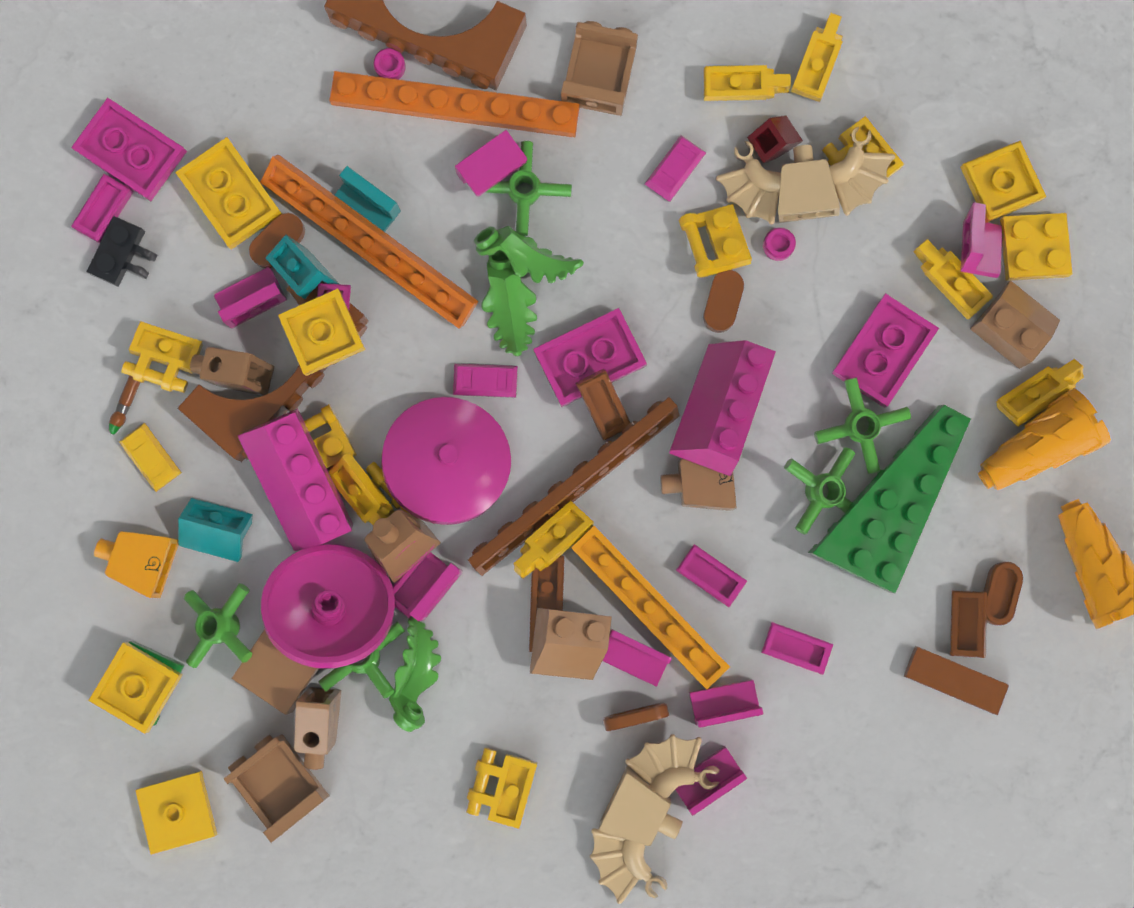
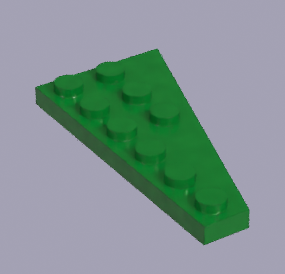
[808,405,971,593]

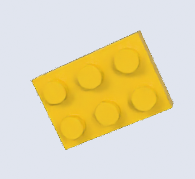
[175,137,282,250]

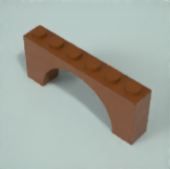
[324,0,527,91]
[177,281,369,462]

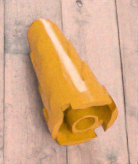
[978,388,1111,490]
[1058,499,1134,629]

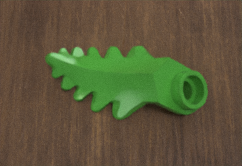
[474,226,584,283]
[481,250,537,356]
[389,616,441,732]

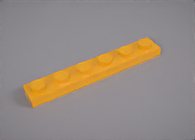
[571,526,730,690]

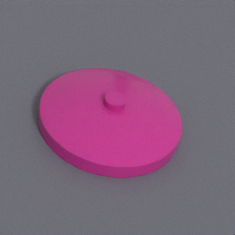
[381,397,511,525]
[261,544,395,669]

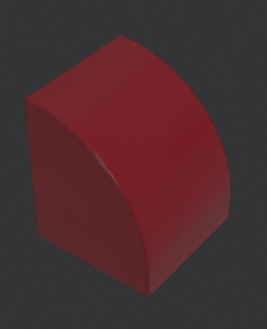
[747,115,803,163]

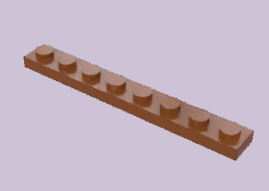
[467,397,680,576]

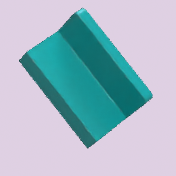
[334,166,401,232]
[266,235,339,299]
[178,498,253,562]

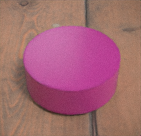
[373,48,406,80]
[763,228,796,261]

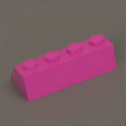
[669,340,776,476]
[238,408,353,551]

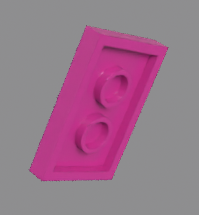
[71,97,187,202]
[832,293,939,408]
[533,308,647,407]

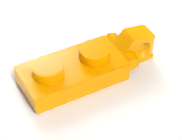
[791,12,843,102]
[704,65,791,101]
[913,239,993,320]
[996,359,1084,427]
[328,452,395,525]
[513,501,594,579]

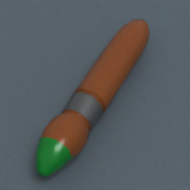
[109,375,140,435]

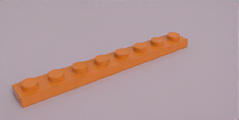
[329,71,580,138]
[260,155,479,329]

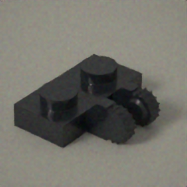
[86,216,158,287]

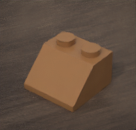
[970,281,1060,369]
[530,608,612,680]

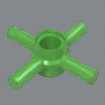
[485,141,572,236]
[814,377,911,474]
[784,447,855,535]
[184,583,252,668]
[318,621,405,699]

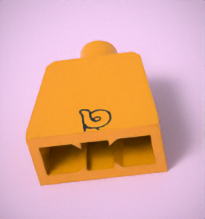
[94,531,179,598]

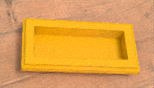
[119,423,182,492]

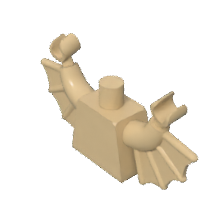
[716,127,895,225]
[590,734,720,904]

